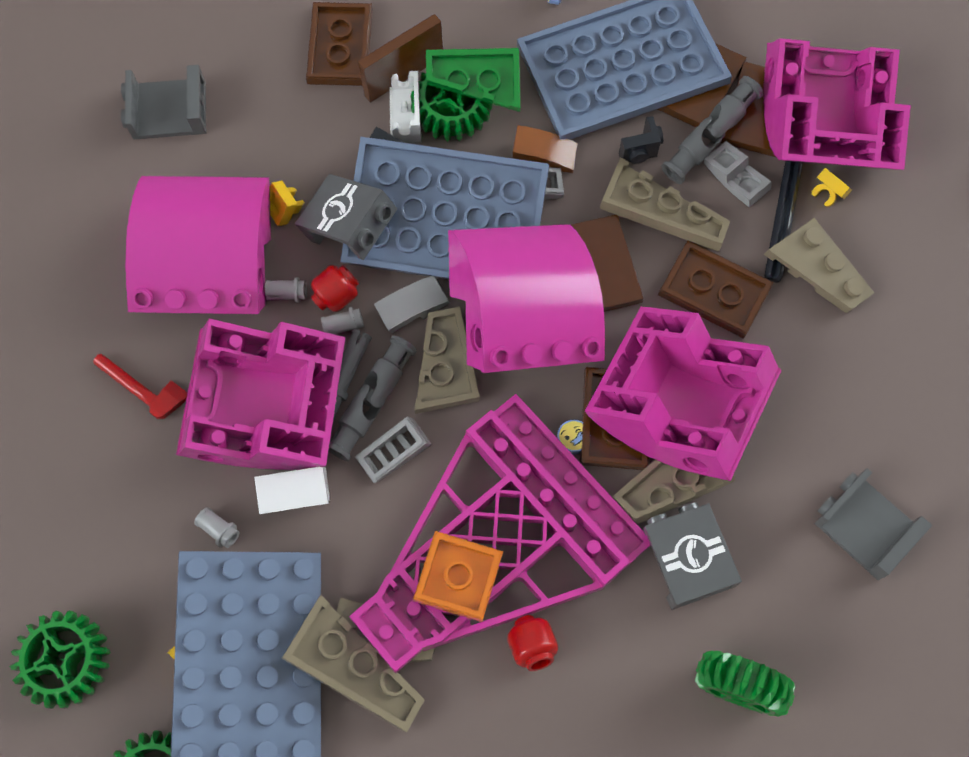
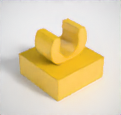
[812,168,852,207]
[270,180,305,226]

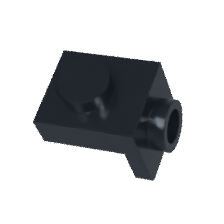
[618,116,664,164]

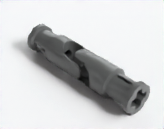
[661,76,763,184]
[328,335,417,462]

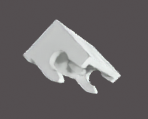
[389,71,421,143]
[254,467,330,514]

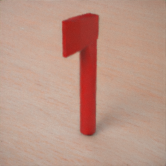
[93,354,188,419]

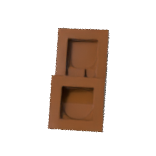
[513,125,578,173]

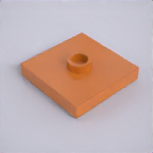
[413,531,503,622]

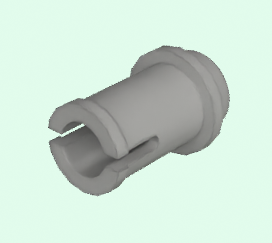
[265,277,307,303]
[321,307,364,334]
[194,507,240,548]

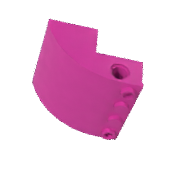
[764,38,911,170]
[125,176,271,314]
[448,224,605,373]
[585,306,781,481]
[176,318,346,470]

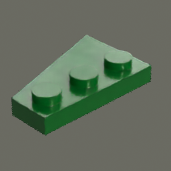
[426,48,521,112]

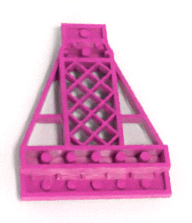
[349,394,651,673]

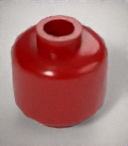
[311,265,359,312]
[507,615,559,671]

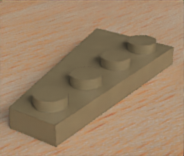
[600,157,730,252]
[282,595,425,732]

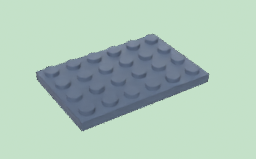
[517,0,732,139]
[340,137,549,279]
[171,551,321,757]

